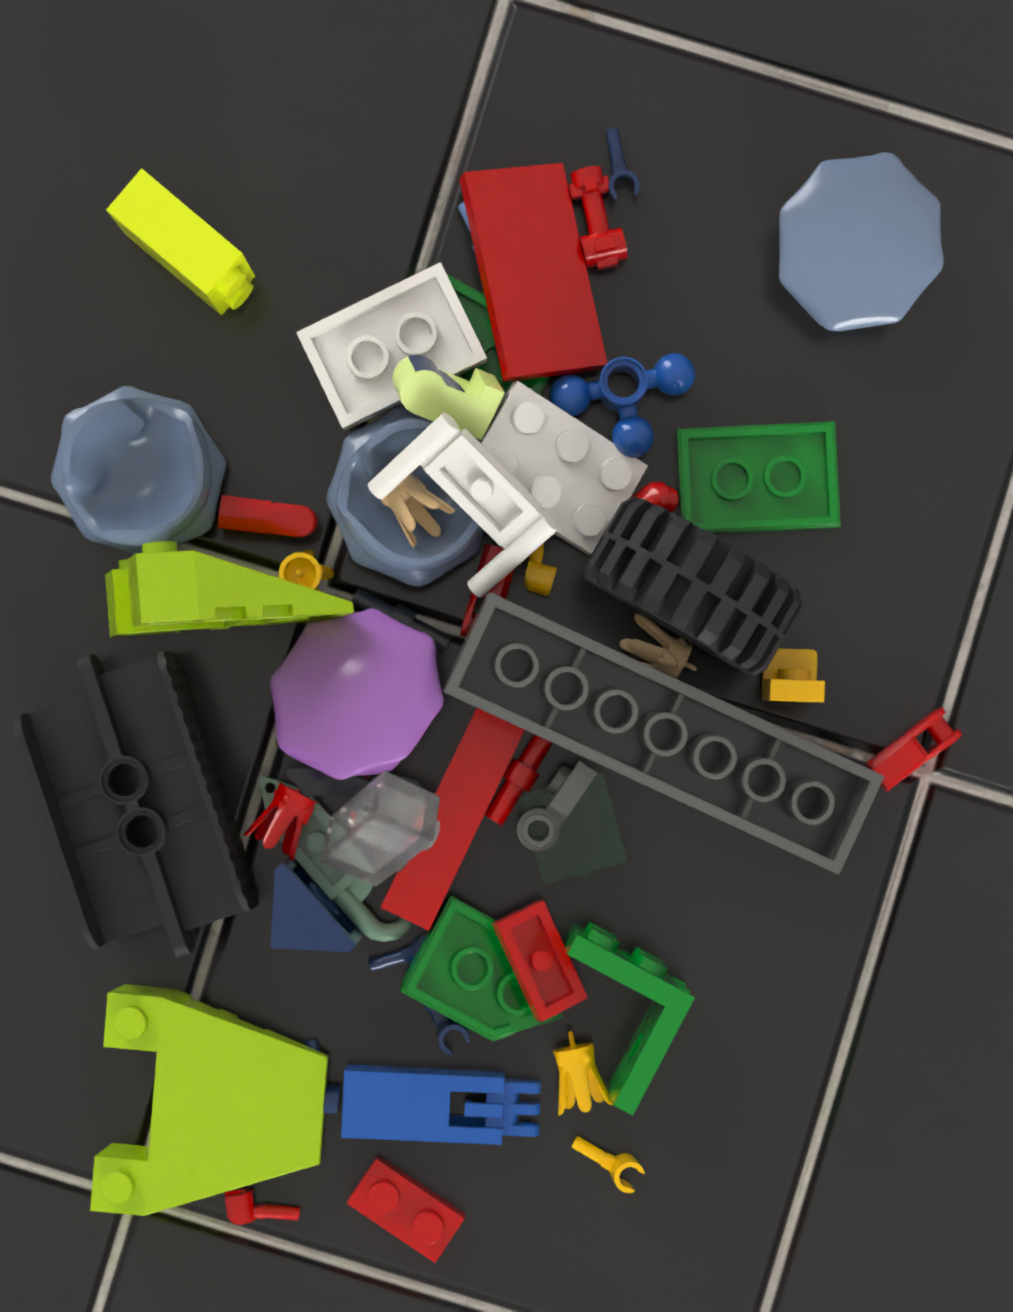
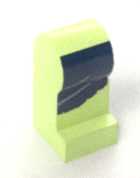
[392,355,505,440]

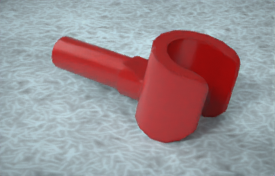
[224,1188,300,1225]

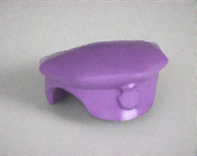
[270,608,444,780]

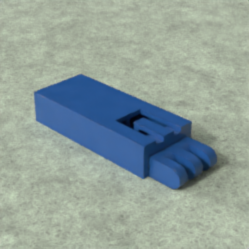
[341,1064,542,1145]

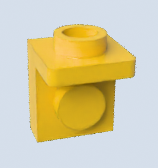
[762,648,825,703]

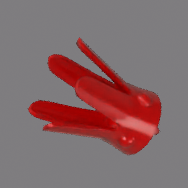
[243,782,317,861]

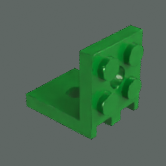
[564,921,695,1116]

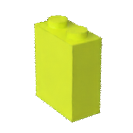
[106,168,255,316]

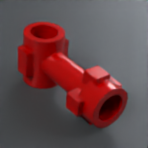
[569,166,628,270]

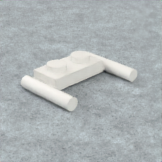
[368,412,559,598]

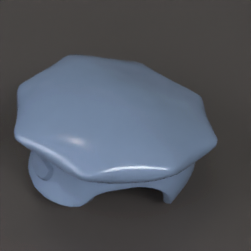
[779,152,944,332]
[51,386,226,555]
[326,404,484,587]

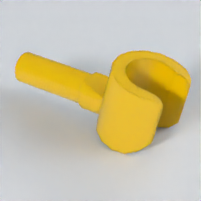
[524,543,557,596]
[571,1136,645,1193]

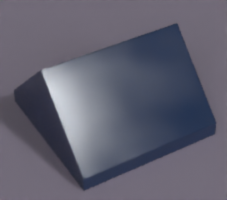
[270,858,363,952]

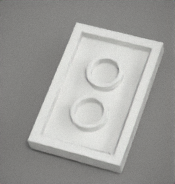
[296,262,488,431]
[478,381,648,556]

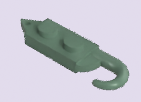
[259,775,413,942]

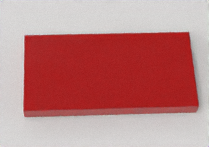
[459,163,607,383]

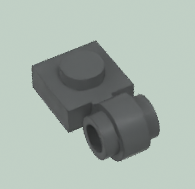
[517,759,597,852]

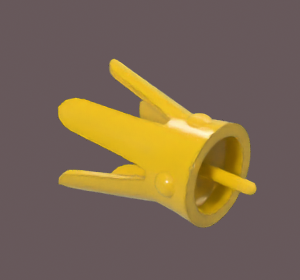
[279,549,334,591]
[553,1031,613,1116]

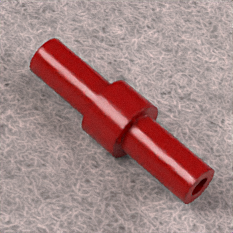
[485,734,553,826]

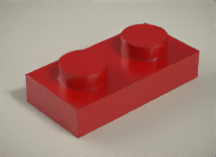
[491,900,588,1022]
[347,1154,465,1263]

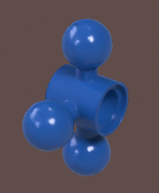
[549,353,695,458]

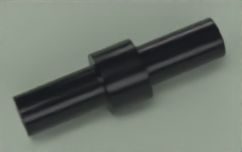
[351,589,452,655]

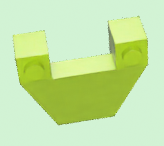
[105,541,354,637]
[90,984,329,1216]

